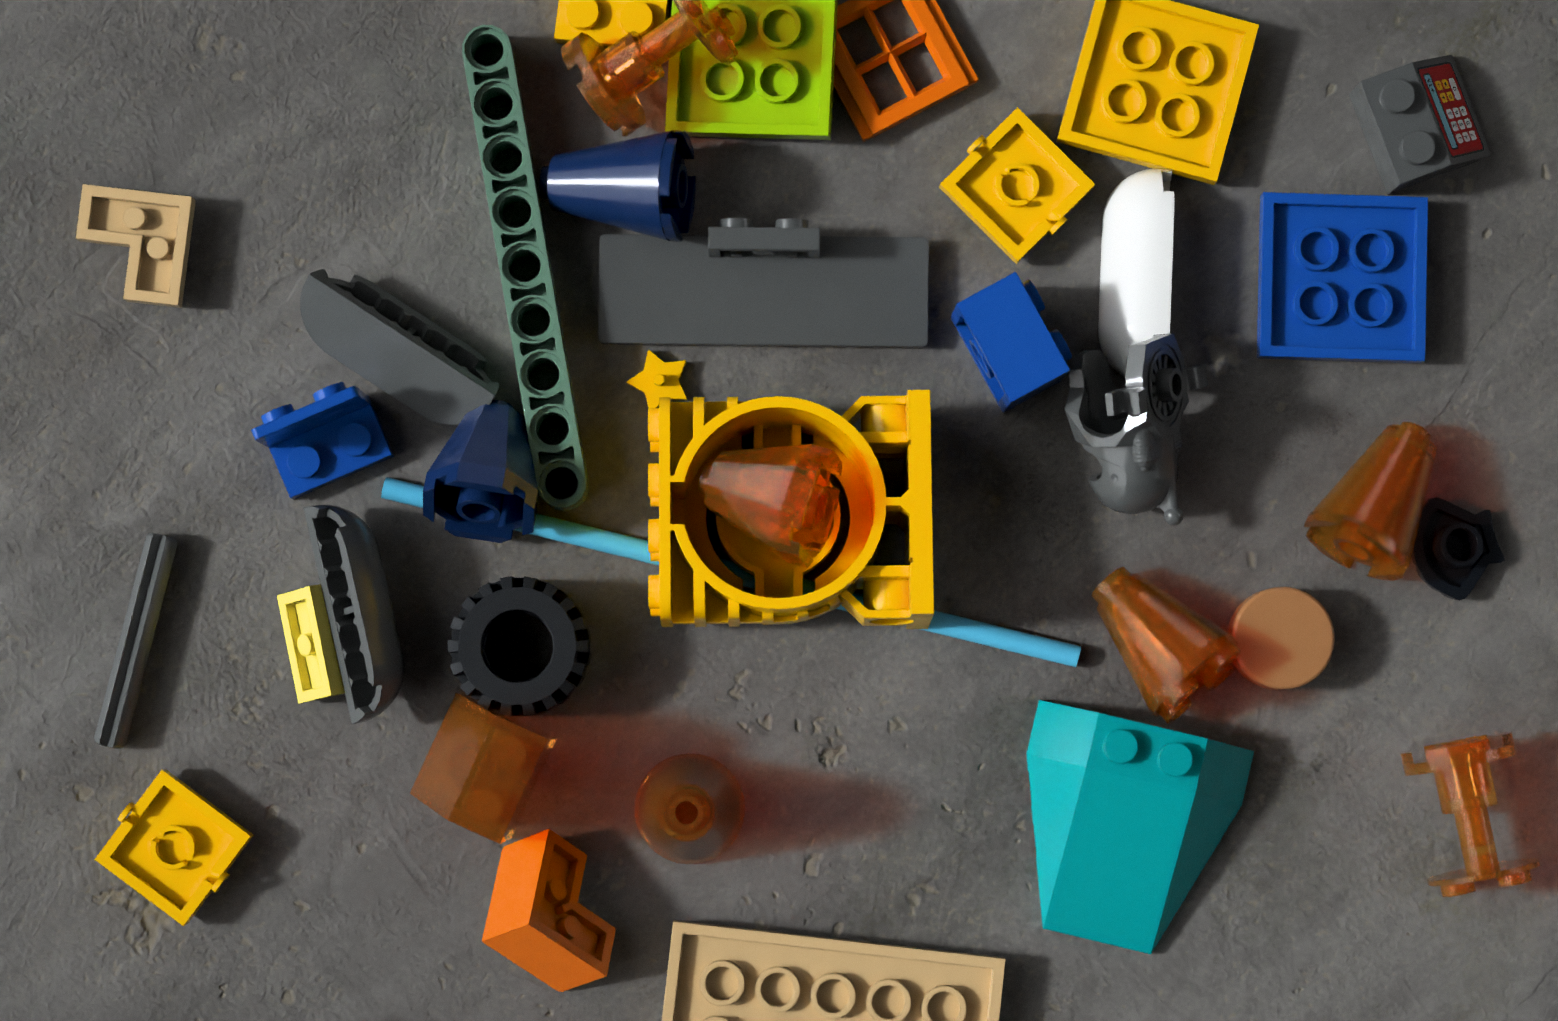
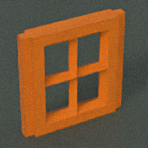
[834,0,979,142]

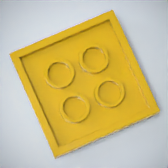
[1056,0,1259,185]

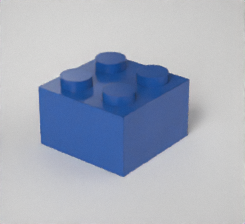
[950,272,1072,413]

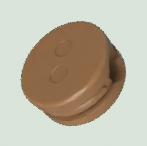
[1227,587,1335,690]

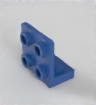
[251,382,394,500]

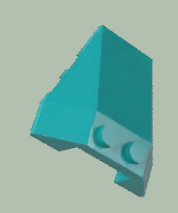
[1026,700,1254,954]

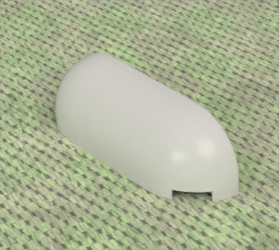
[1098,169,1175,377]

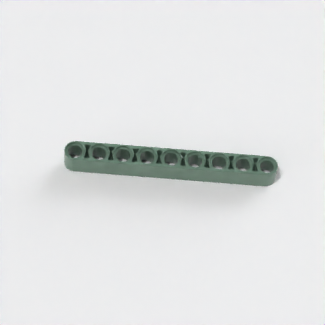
[462,25,589,511]

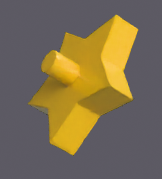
[626,350,688,408]

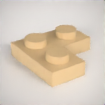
[76,184,196,308]

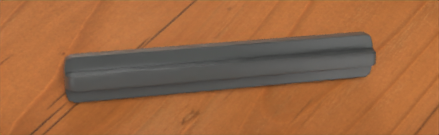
[94,533,177,749]

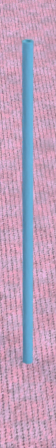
[381,477,1081,667]

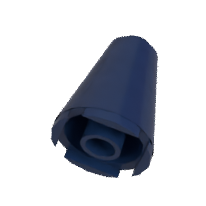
[540,130,696,242]

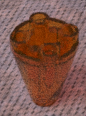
[1092,567,1241,724]

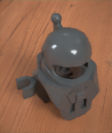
[1064,333,1208,526]

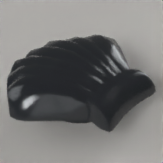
[1409,497,1505,601]

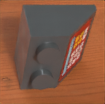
[1349,55,1491,195]

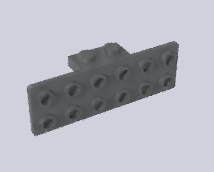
[598,218,929,348]

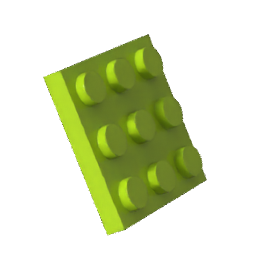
[665,0,838,140]

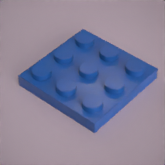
[1257,192,1428,364]

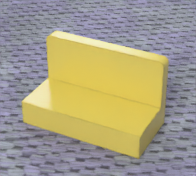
[277,584,345,704]

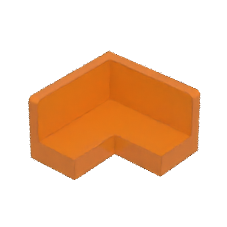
[482,829,616,992]

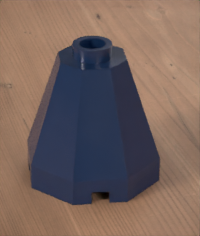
[423,400,538,543]

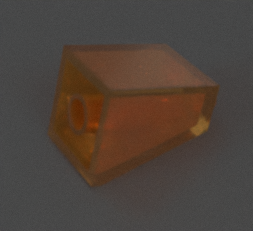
[410,693,557,844]

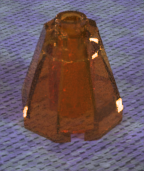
[699,444,842,568]

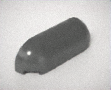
[300,269,499,425]
[303,505,405,724]

